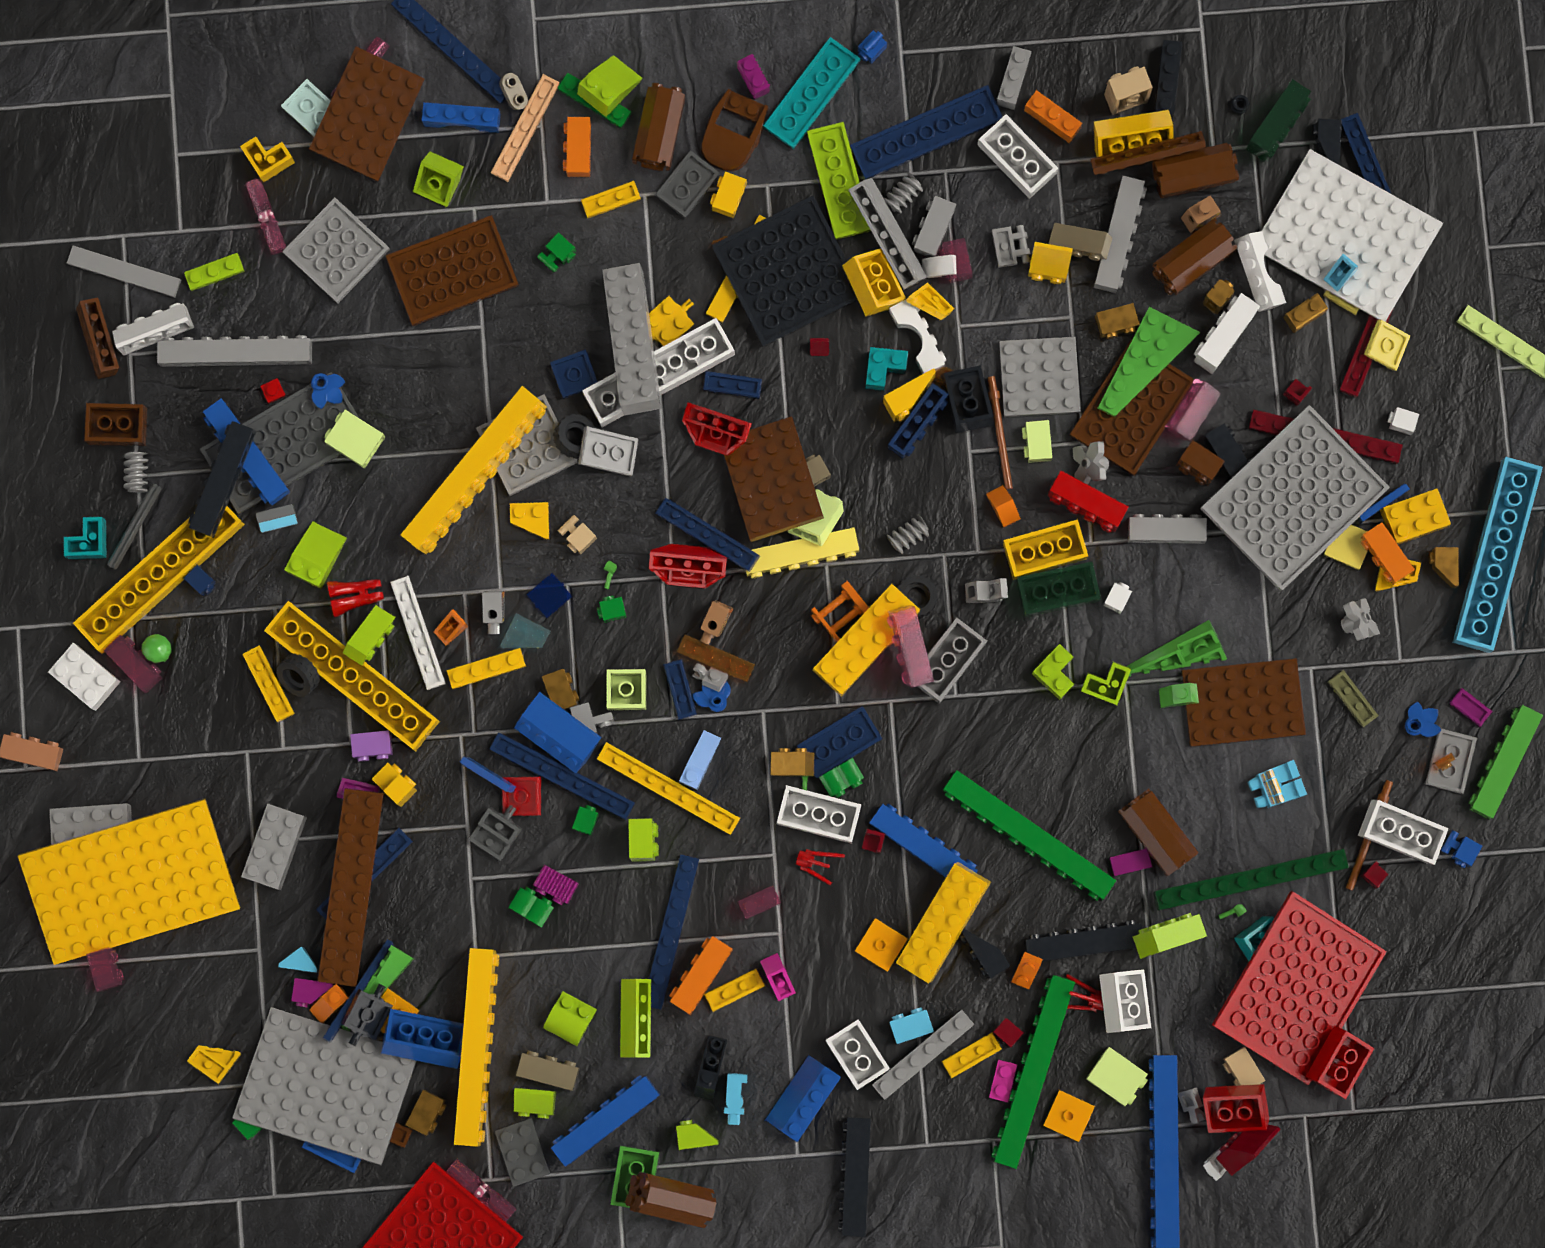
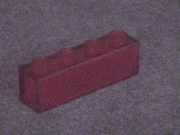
[887,605,934,688]

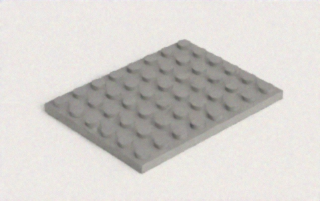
[1200,405,1390,592]
[233,1007,416,1166]

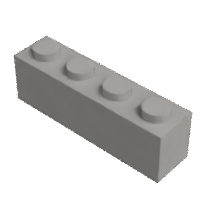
[1128,514,1207,544]

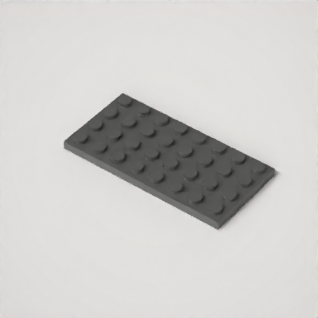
[200,372,360,514]

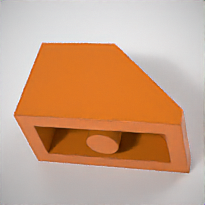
[309,984,350,1023]

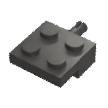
[469,805,523,861]

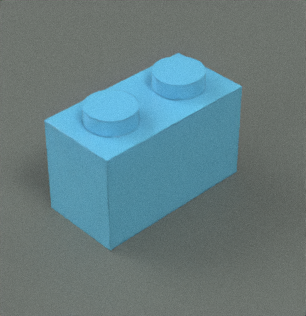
[889,1007,934,1044]

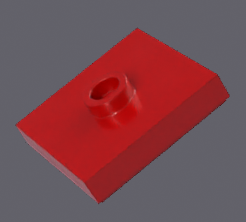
[502,777,541,816]

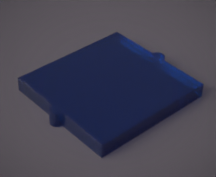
[527,573,573,618]

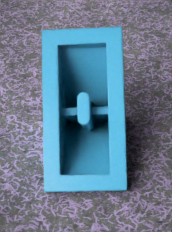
[1323,254,1358,292]
[279,947,319,973]

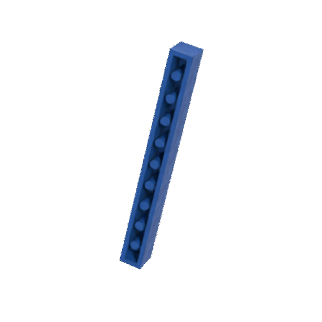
[1148,1055,1180,1248]

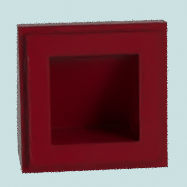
[810,338,829,356]

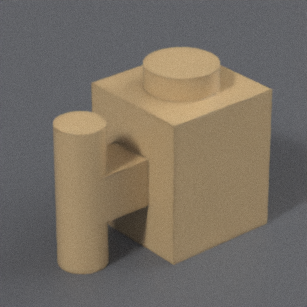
[557,515,597,554]

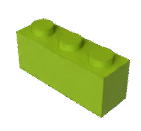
[343,605,395,666]

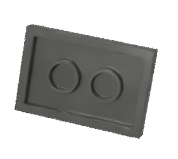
[656,150,720,219]
[495,1118,550,1187]

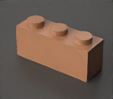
[0,732,63,771]

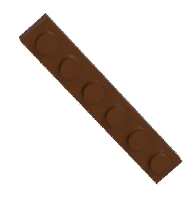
[1090,131,1206,175]

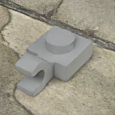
[693,663,728,692]
[1178,1087,1205,1124]

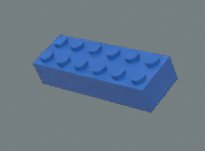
[551,1076,660,1167]

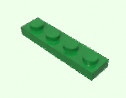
[558,73,631,129]

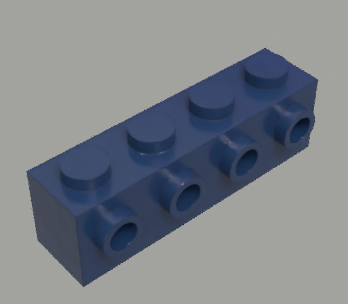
[888,384,949,459]

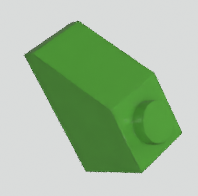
[1159,683,1199,708]

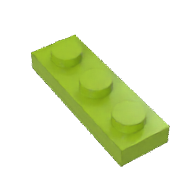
[184,253,245,291]

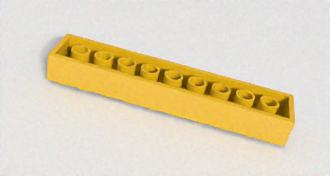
[401,386,547,555]
[73,506,245,654]
[264,601,440,752]
[454,948,499,1146]

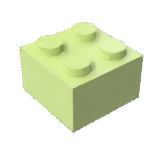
[607,669,646,710]

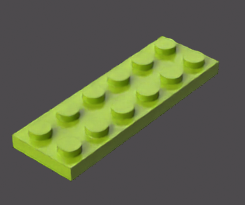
[807,122,871,240]

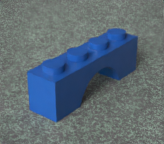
[422,102,501,133]

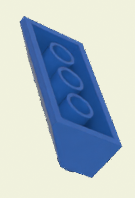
[514,692,602,773]
[381,1009,464,1069]
[765,1056,841,1142]

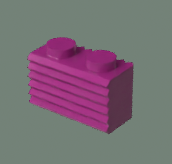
[737,54,770,100]
[533,865,579,905]

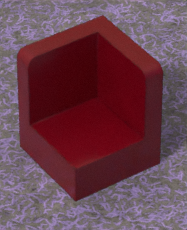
[1283,379,1312,406]
[861,829,885,854]
[1361,861,1389,889]
[993,1018,1024,1048]

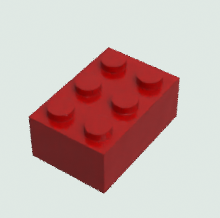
[1306,1026,1374,1099]
[1203,1084,1269,1133]

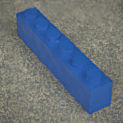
[203,398,290,505]
[869,804,978,878]

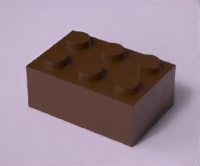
[84,403,147,446]

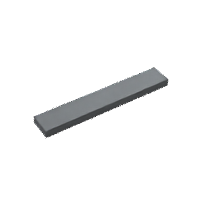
[67,246,181,298]

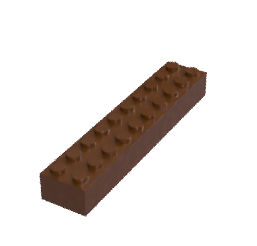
[318,788,384,987]

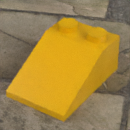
[1028,242,1073,284]
[883,368,936,422]

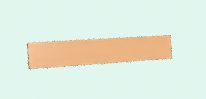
[491,74,560,182]

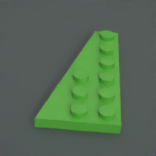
[1098,307,1200,417]

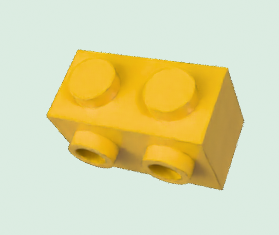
[710,172,747,218]

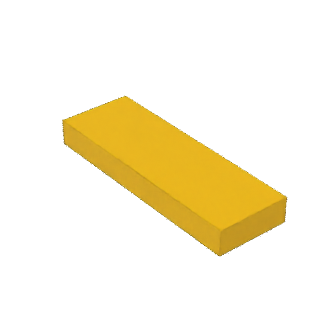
[581,181,641,219]
[704,969,765,1012]
[942,1032,1002,1078]

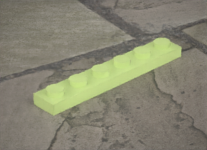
[1457,305,1545,379]

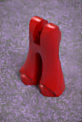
[327,579,384,618]

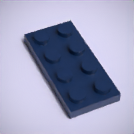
[797,706,882,779]

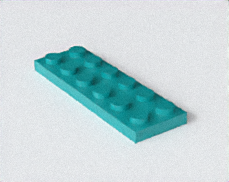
[763,37,861,149]

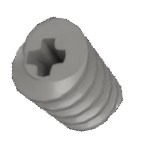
[884,172,923,213]
[123,452,148,493]
[886,514,929,554]

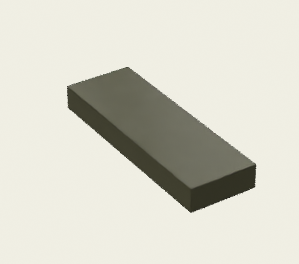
[1328,670,1378,728]

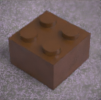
[1177,440,1225,486]

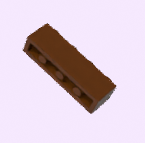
[76,297,119,379]

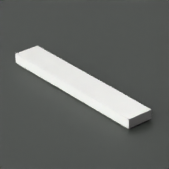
[390,576,446,690]

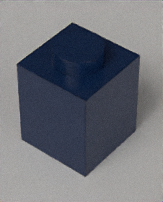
[184,565,216,596]

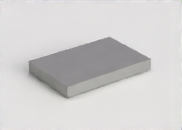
[578,426,638,476]
[1425,729,1477,794]

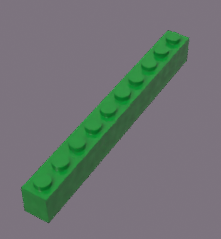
[943,770,1117,901]
[991,975,1075,1169]

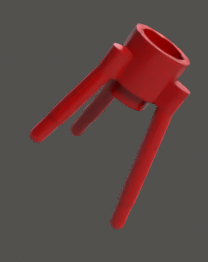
[796,849,845,885]
[1066,974,1104,1012]

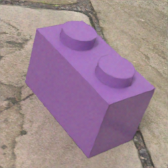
[350,731,393,762]

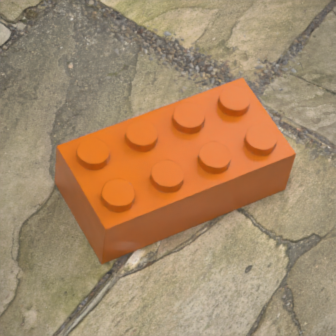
[669,936,733,1015]

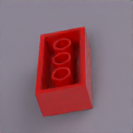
[1048,471,1128,533]

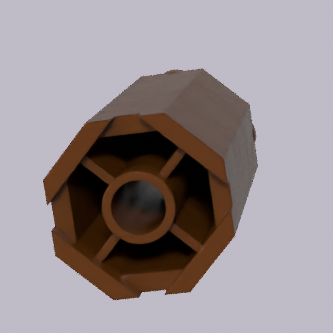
[632,83,685,171]
[1152,143,1239,199]
[1152,218,1238,296]
[1118,788,1199,876]
[625,1172,717,1228]

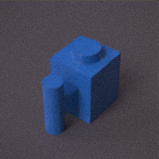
[858,30,887,64]
[1441,830,1482,868]

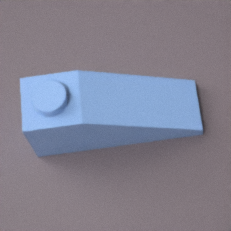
[679,730,721,790]

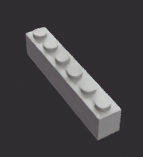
[1094,176,1147,293]
[849,178,927,289]
[872,1010,974,1100]

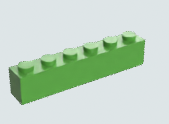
[1469,705,1543,820]

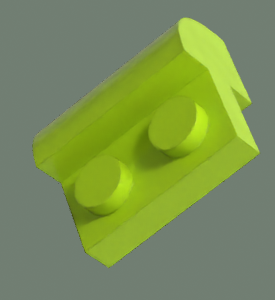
[543,991,597,1046]

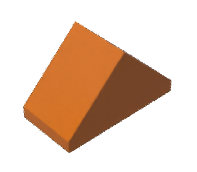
[986,485,1021,528]
[434,609,468,646]

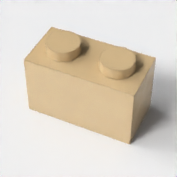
[1223,1047,1265,1086]

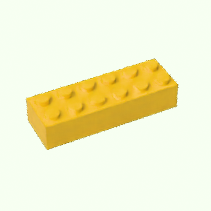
[813,584,920,697]
[896,862,991,983]

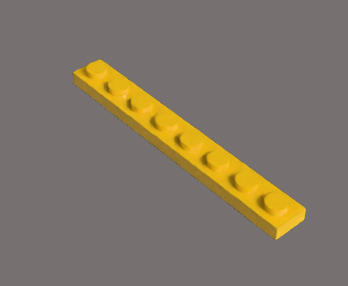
[597,742,740,835]

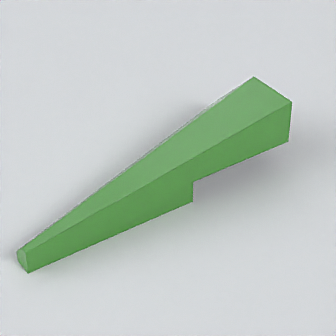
[1127,620,1227,676]
[342,945,414,1032]

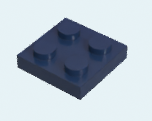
[550,350,597,399]

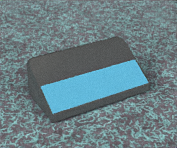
[255,504,298,533]

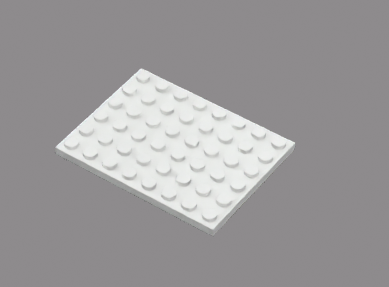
[1262,149,1443,322]

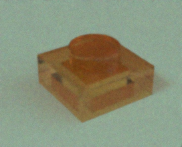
[1432,753,1455,771]

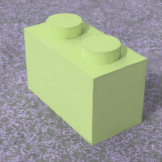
[1022,420,1052,463]

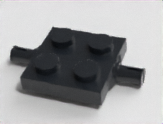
[341,984,393,1047]

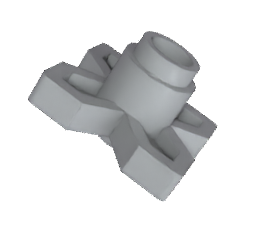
[1073,442,1109,484]
[1341,598,1380,641]

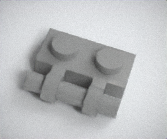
[992,225,1031,268]

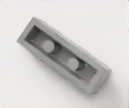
[996,46,1032,110]
[912,196,956,258]

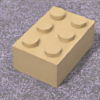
[1104,66,1153,115]

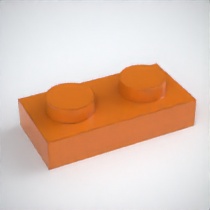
[1011,952,1043,989]

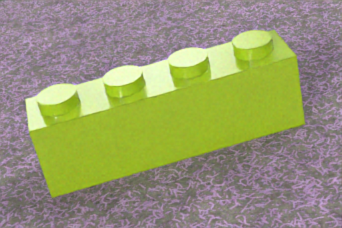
[620,979,651,1058]

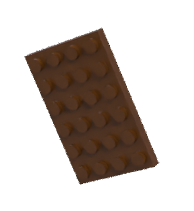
[309,46,425,182]
[386,215,519,326]
[1069,340,1196,476]
[724,416,824,542]
[1181,658,1306,747]

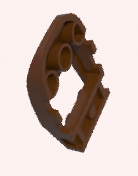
[701,89,769,171]

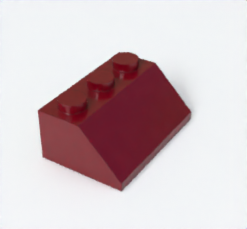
[1216,1124,1281,1176]

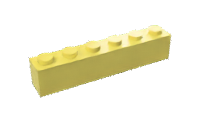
[746,528,859,578]

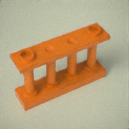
[811,581,896,647]

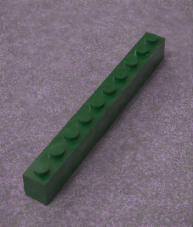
[1153,849,1349,911]

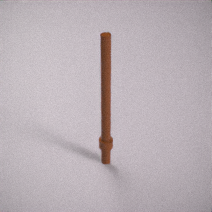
[987,376,1013,490]
[1346,780,1393,891]

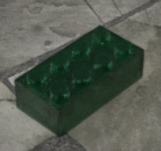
[1246,79,1312,162]
[1016,561,1101,617]

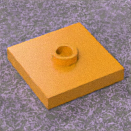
[855,918,908,972]
[1043,1090,1095,1142]

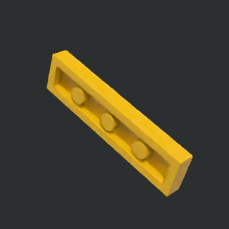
[243,645,295,722]
[447,648,526,689]

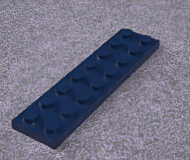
[850,85,1002,180]

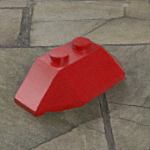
[682,403,752,456]
[649,544,727,588]

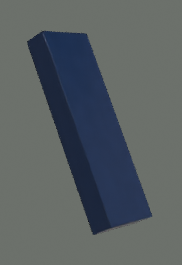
[703,371,762,399]
[663,659,697,720]

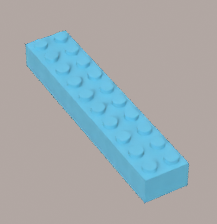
[1452,457,1543,653]

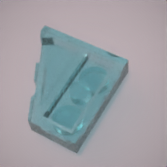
[500,613,551,648]

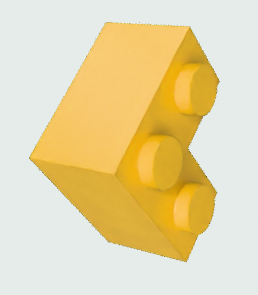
[240,136,295,183]
[372,763,417,807]

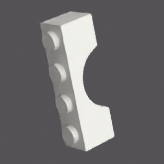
[1234,231,1286,312]
[889,299,946,374]

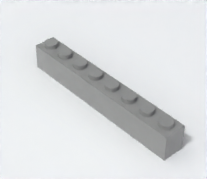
[157,335,312,367]

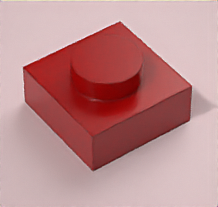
[260,378,286,404]

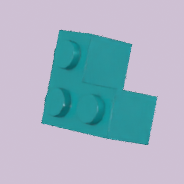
[866,347,908,391]
[64,517,107,559]
[1234,916,1274,961]

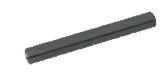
[107,483,161,569]

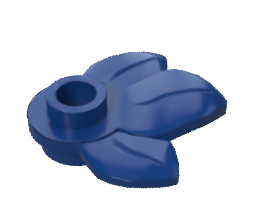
[311,373,345,409]
[693,681,731,712]
[1405,702,1441,737]

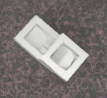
[922,255,956,278]

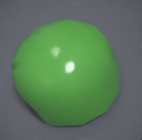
[142,634,171,664]

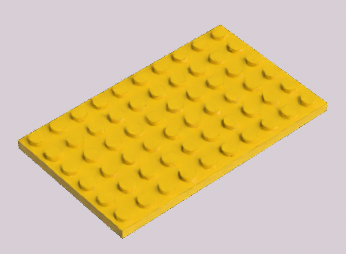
[18,799,240,965]

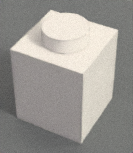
[1388,407,1419,435]
[1103,582,1132,614]

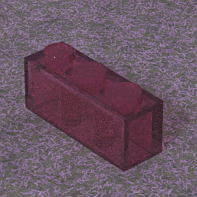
[1165,379,1220,441]
[104,635,163,693]

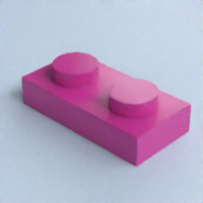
[989,1060,1017,1102]

